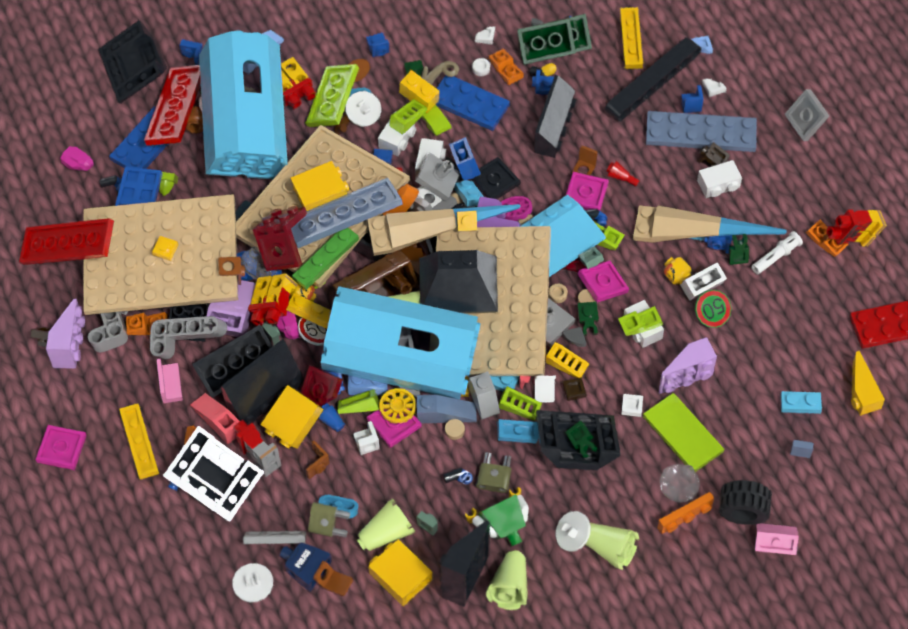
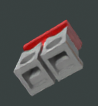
[233,420,281,477]

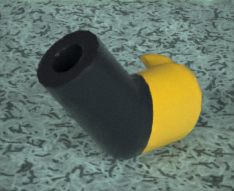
[529,63,556,76]

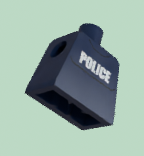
[280,543,332,592]

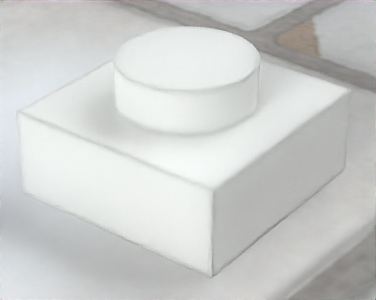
[621,394,643,417]

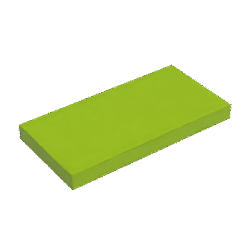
[306,64,359,127]
[643,393,724,474]

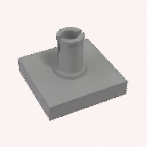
[785,89,829,141]
[415,153,460,201]
[546,298,575,347]

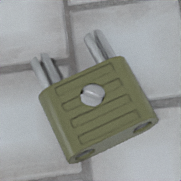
[476,452,512,493]
[308,502,350,537]

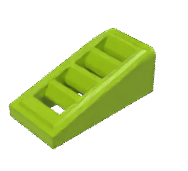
[389,99,428,134]
[498,386,542,421]
[337,389,380,414]

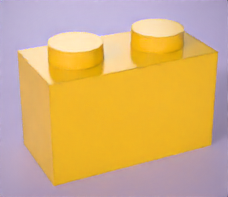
[399,70,440,113]

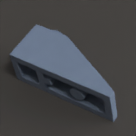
[417,395,477,423]

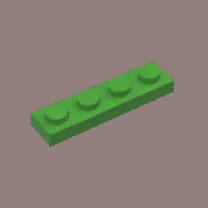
[292,228,359,290]

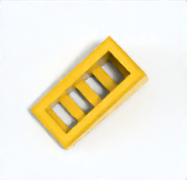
[546,342,589,378]

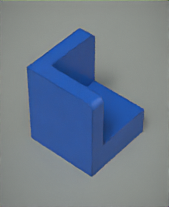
[681,85,704,113]

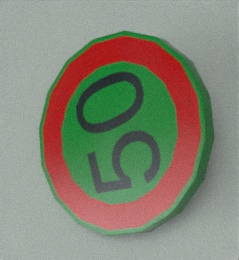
[695,290,732,328]

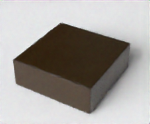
[563,377,587,401]

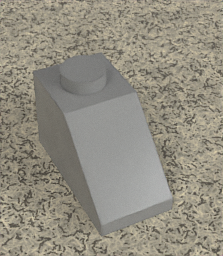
[467,372,500,420]

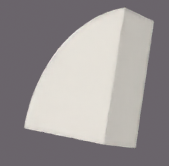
[475,27,495,44]
[702,79,726,97]

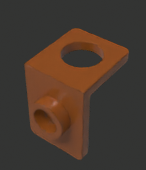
[572,145,598,176]
[218,257,245,285]
[306,440,330,479]
[313,561,354,596]

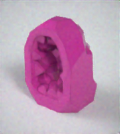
[60,146,94,171]
[277,311,299,339]

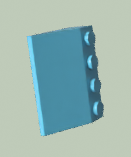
[521,195,606,277]

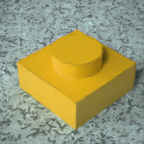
[457,211,477,231]
[152,236,179,261]

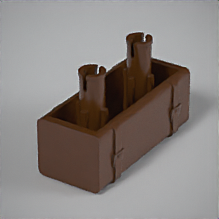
[333,250,419,297]

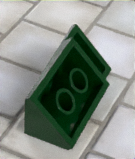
[517,14,592,64]

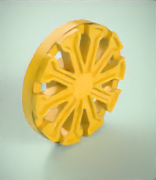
[379,388,416,424]

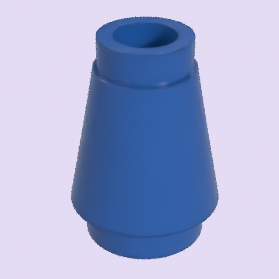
[318,403,345,432]

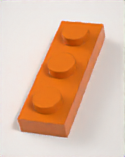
[657,492,714,534]

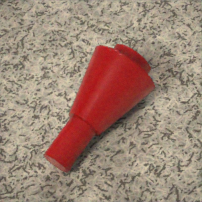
[606,161,640,186]

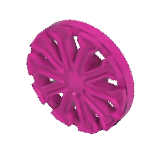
[501,196,532,221]

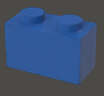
[449,137,481,180]

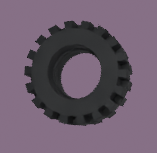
[719,480,772,525]

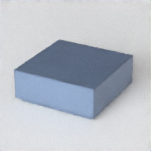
[790,440,814,458]

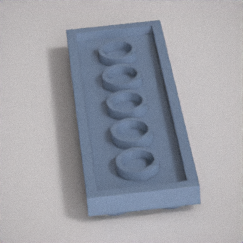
[646,111,757,152]
[291,178,403,248]

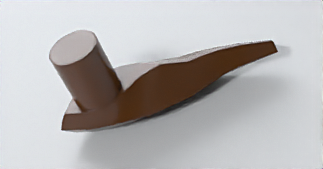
[335,115,350,135]

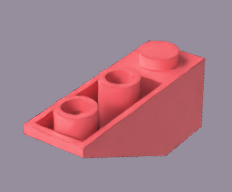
[190,393,240,445]

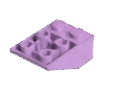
[206,280,256,337]
[46,299,85,368]
[659,337,717,394]

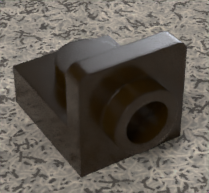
[697,142,730,166]
[31,326,51,347]

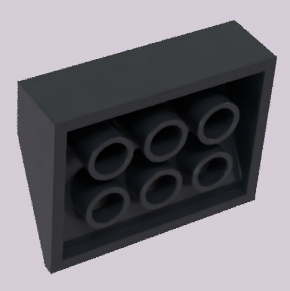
[221,339,302,425]
[439,520,490,607]

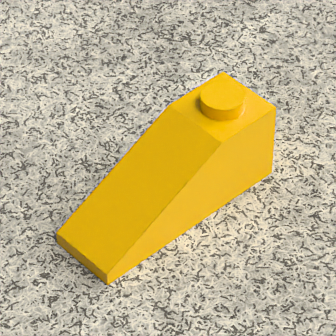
[851,351,885,416]

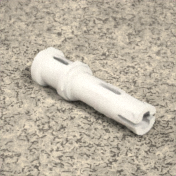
[752,231,803,275]

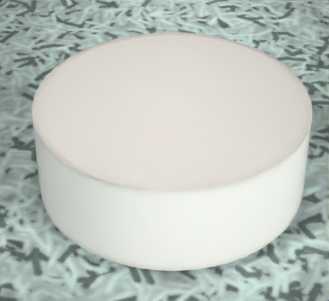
[472,58,490,76]

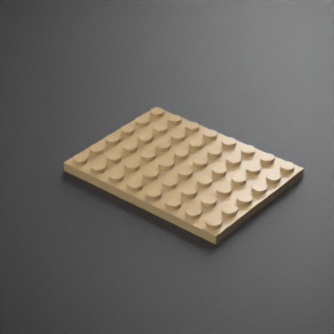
[236,125,410,288]
[84,194,238,315]
[429,226,551,376]

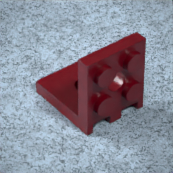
[253,206,307,271]

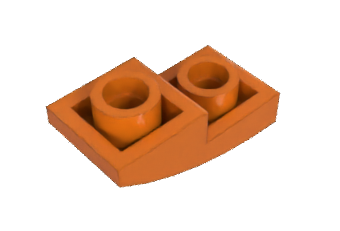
[489,49,524,85]
[383,184,419,215]
[805,219,849,257]
[126,312,168,335]

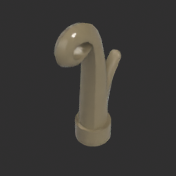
[421,61,459,85]

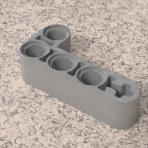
[88,312,128,353]
[150,316,227,359]

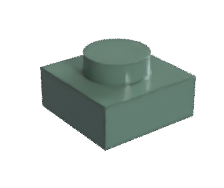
[578,246,604,269]
[262,322,280,346]
[417,511,438,536]

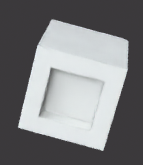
[354,421,380,455]

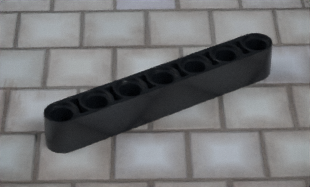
[605,37,702,122]

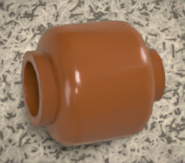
[186,106,203,133]

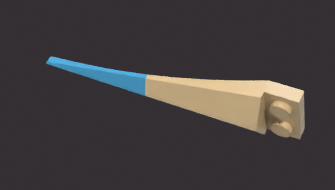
[367,204,521,256]
[633,205,787,242]

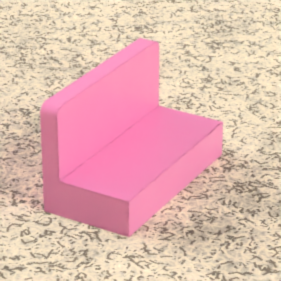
[157,359,183,403]
[755,523,798,555]

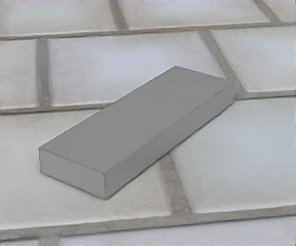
[244,531,306,544]

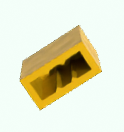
[290,161,350,211]
[261,385,324,449]
[369,539,433,606]

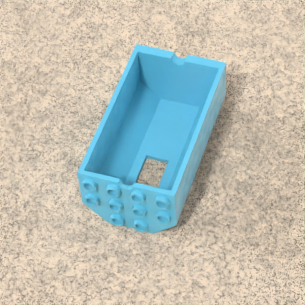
[199,30,288,179]
[321,286,481,399]

